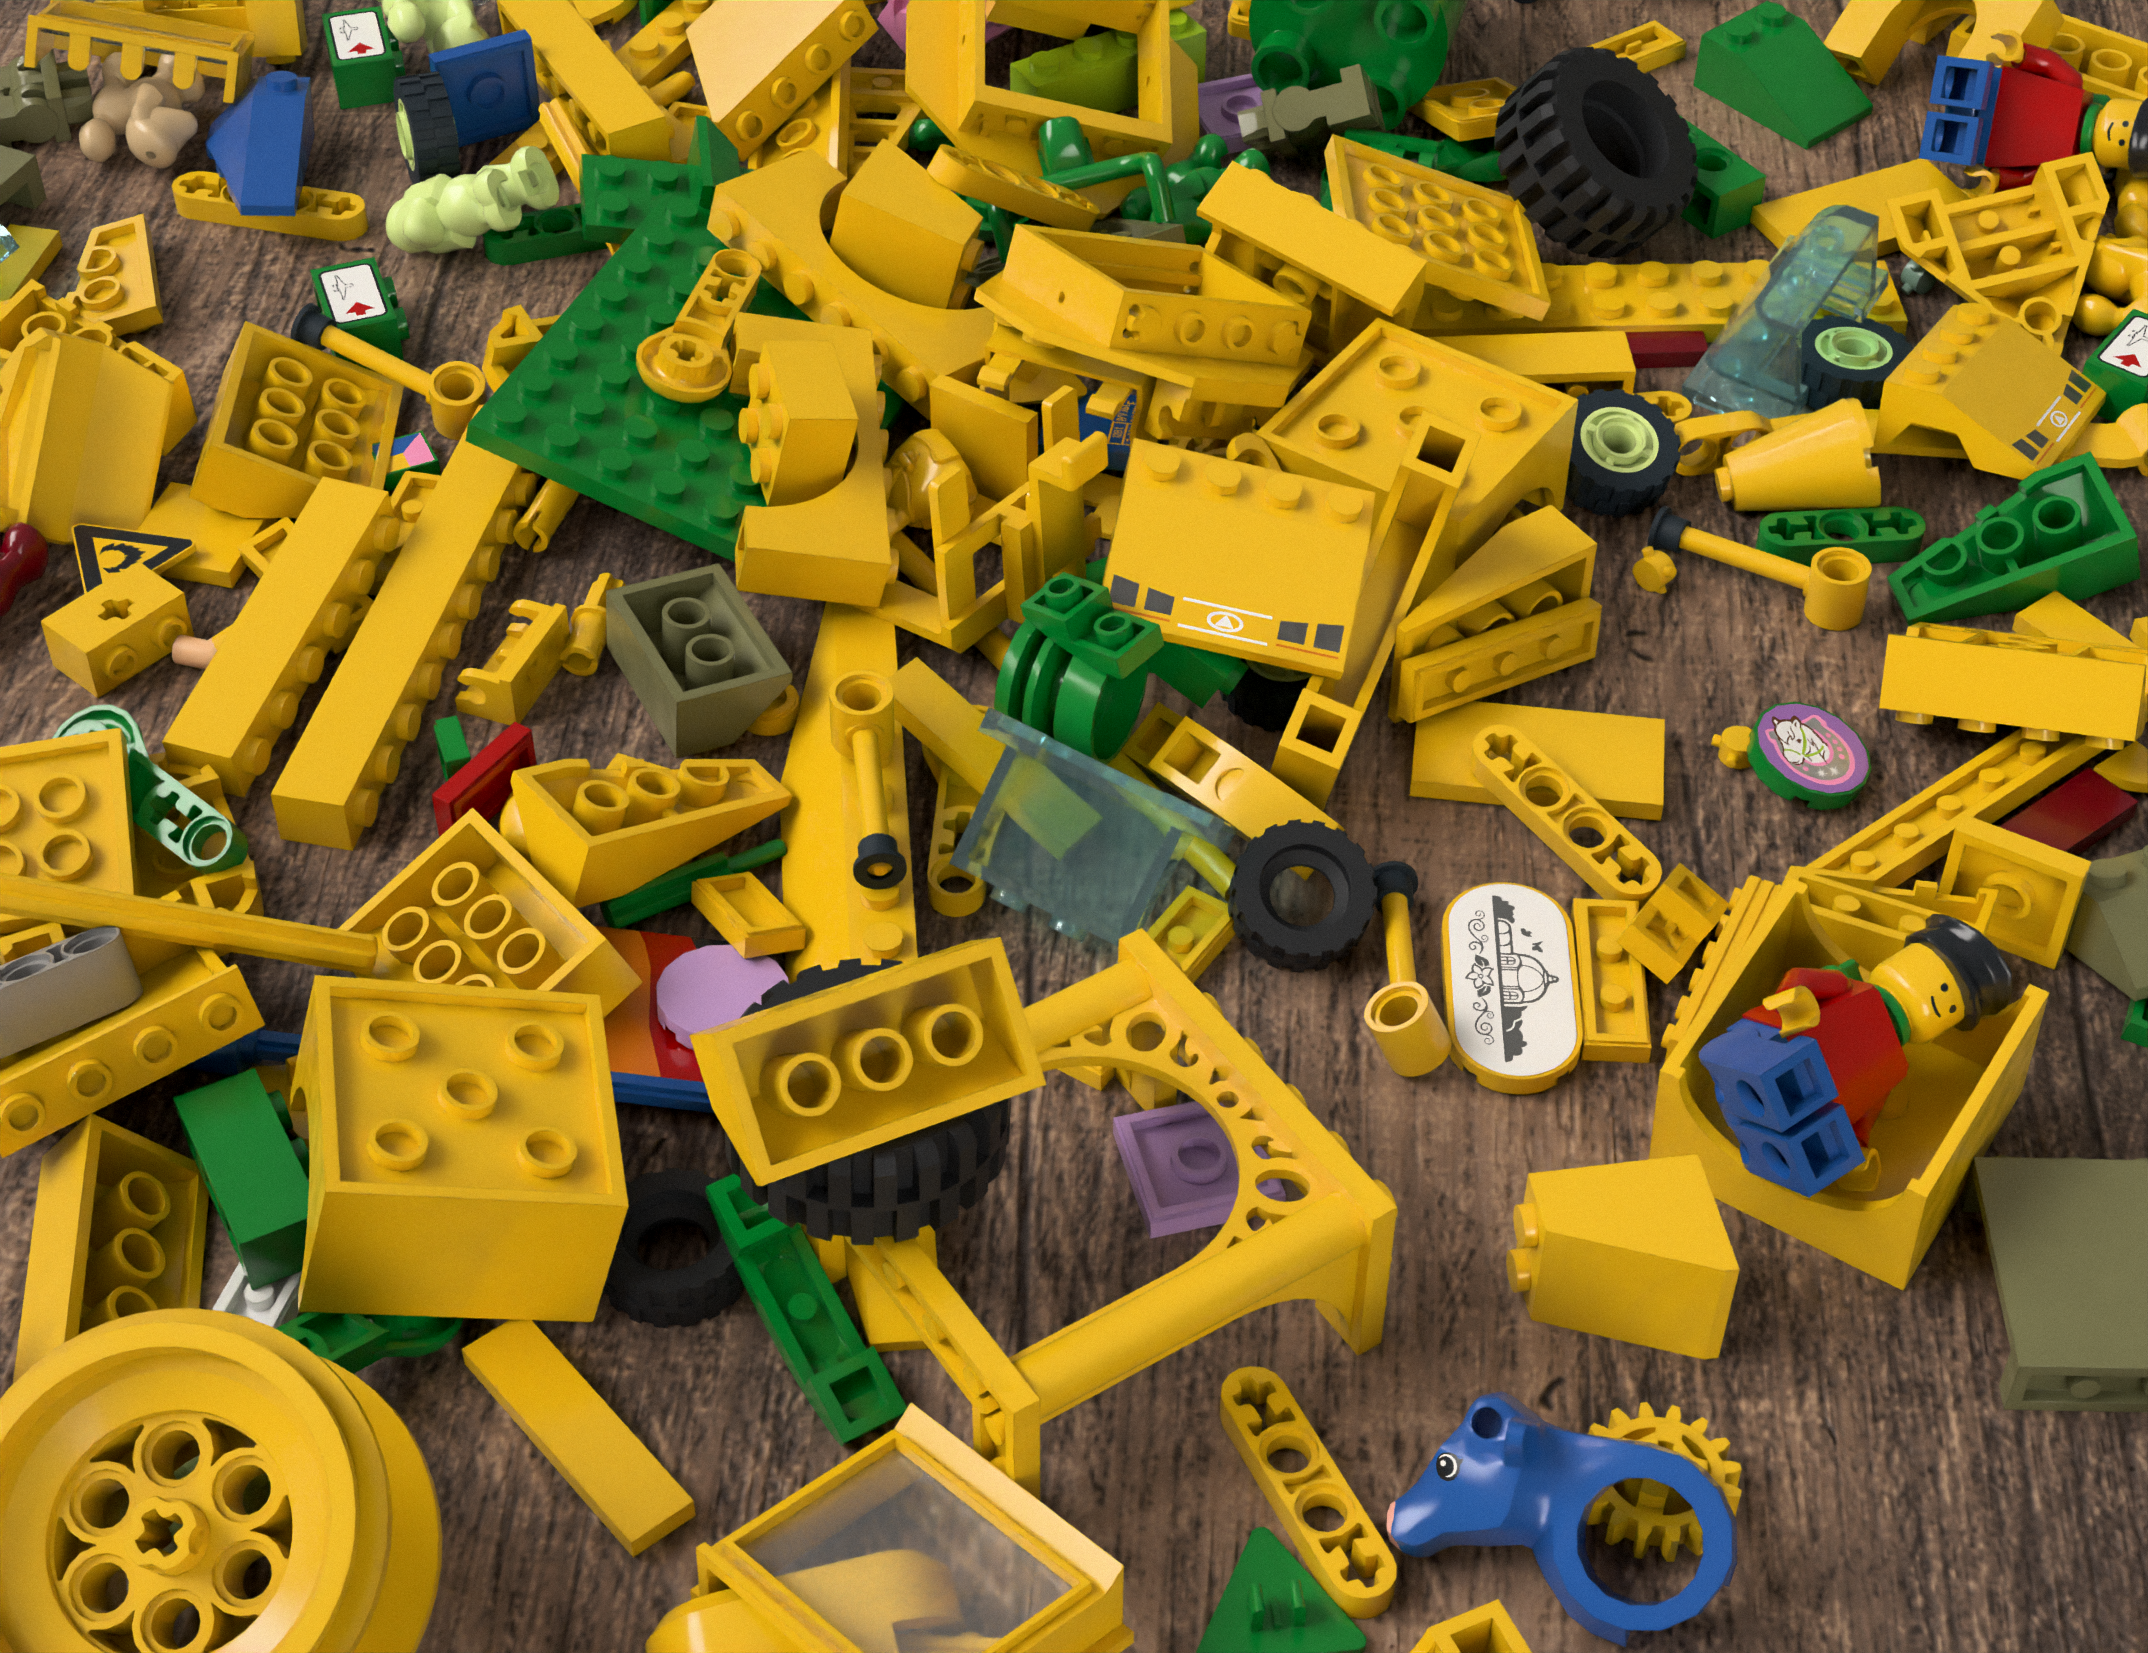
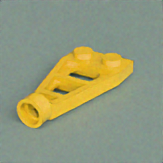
[847,67,928,185]

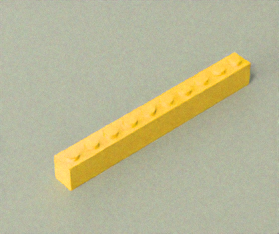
[271,405,541,851]

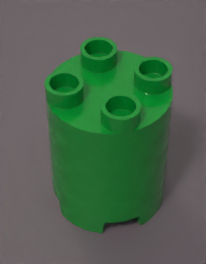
[1249,0,1468,131]

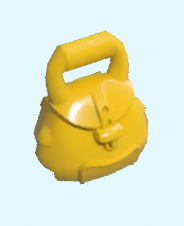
[883,428,978,535]

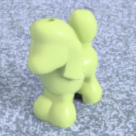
[377,0,491,54]
[386,146,559,254]

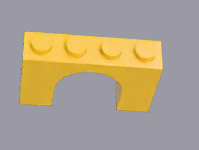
[1823,0,2065,85]

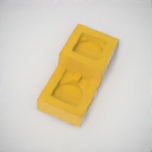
[1616,863,1729,984]

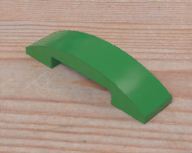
[705,1174,907,1447]

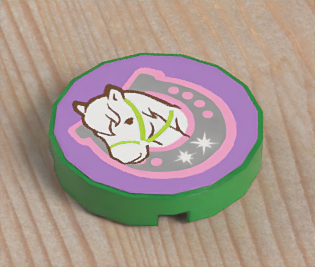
[1747,702,1871,810]

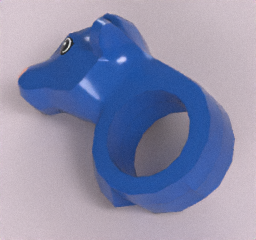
[1386,1391,1737,1647]

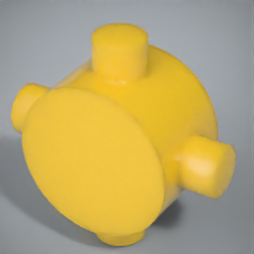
[1632,546,1677,594]
[1711,726,1752,769]

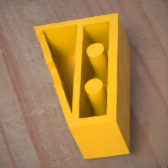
[1776,865,1999,972]

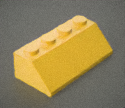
[689,937,1047,1186]
[12,1113,209,1385]

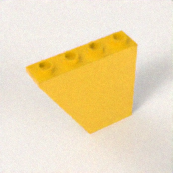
[686,0,879,162]

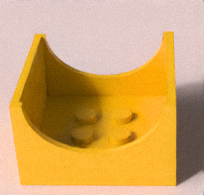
[1255,318,1579,615]
[1649,877,2049,1291]
[290,975,629,1322]

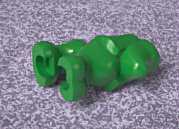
[1119,133,1270,245]

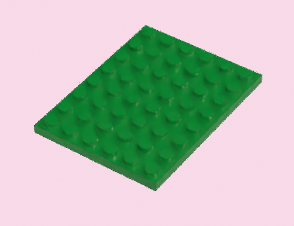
[465,192,909,562]

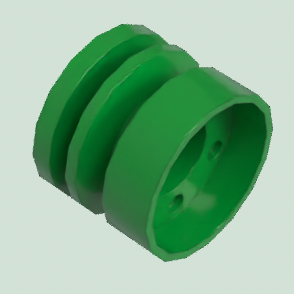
[994,619,1148,766]

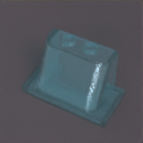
[1682,205,1888,419]
[949,707,1237,946]

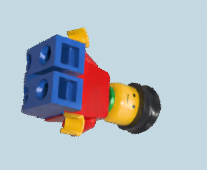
[1919,30,2148,199]
[1699,914,2013,1198]

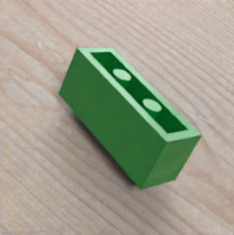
[173,1068,309,1290]

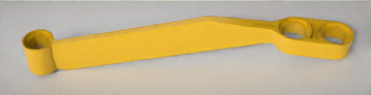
[1674,403,2148,477]

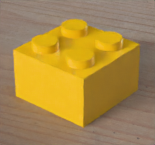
[738,339,859,507]

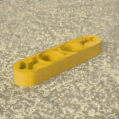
[927,144,1100,232]
[171,171,369,241]
[1470,724,1662,911]
[1219,1366,1397,1619]

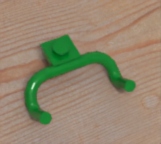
[986,116,1176,263]

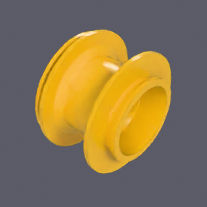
[0,1308,443,1653]

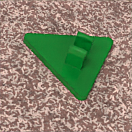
[1196,1527,1367,1653]

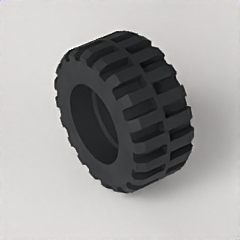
[1494,47,1698,259]
[723,958,1011,1245]

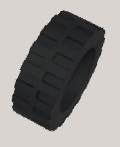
[1227,819,1377,973]
[602,1168,745,1328]

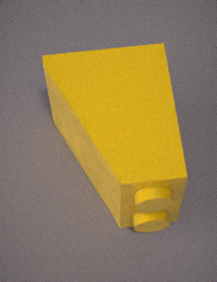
[829,138,985,310]
[1506,1154,1740,1360]

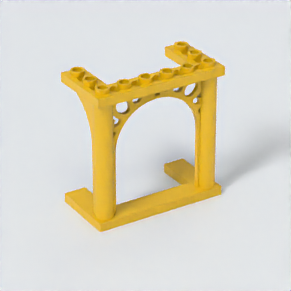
[801,928,1398,1546]

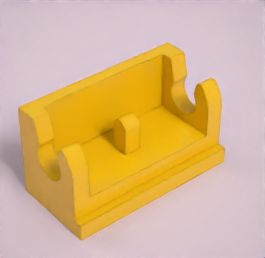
[455,599,570,725]

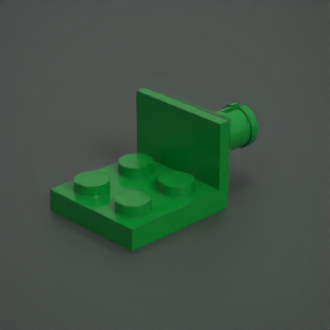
[579,115,757,244]

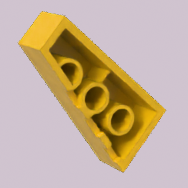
[0,279,198,456]

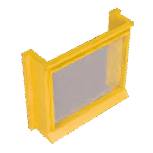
[690,1403,1134,1653]

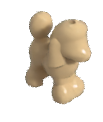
[79,50,205,169]

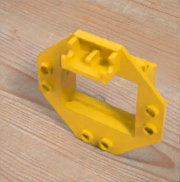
[905,0,1200,220]
[974,223,1315,440]

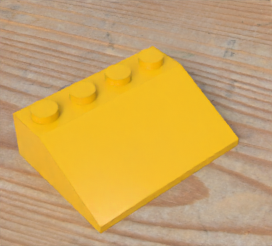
[188,321,404,519]
[338,808,643,1018]

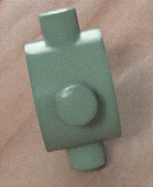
[1901,259,1937,295]

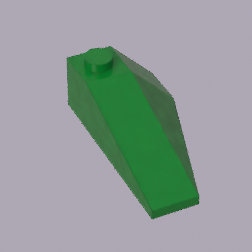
[1887,451,2140,626]

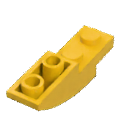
[1121,702,1345,881]

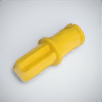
[560,572,626,676]

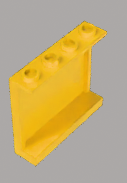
[0,890,265,1159]

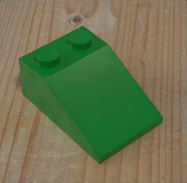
[1693,0,1873,150]

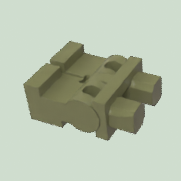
[0,49,94,148]
[1237,64,1386,161]

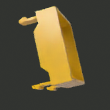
[977,324,1157,540]

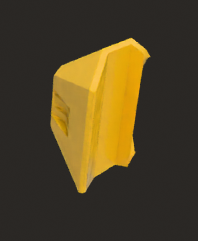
[0,327,175,545]

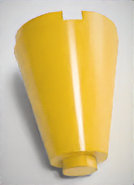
[1714,397,1881,511]

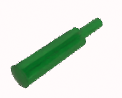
[599,838,787,929]

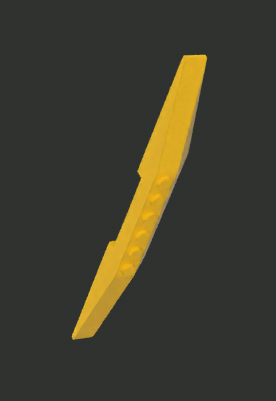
[780,601,938,1352]

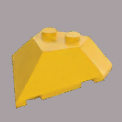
[1885,152,2110,356]

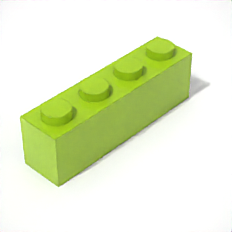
[1010,8,1207,113]

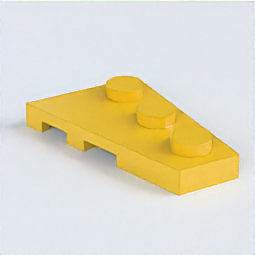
[65,214,164,336]

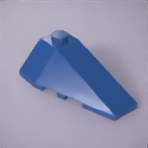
[205,71,315,216]

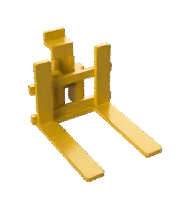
[848,385,1108,653]

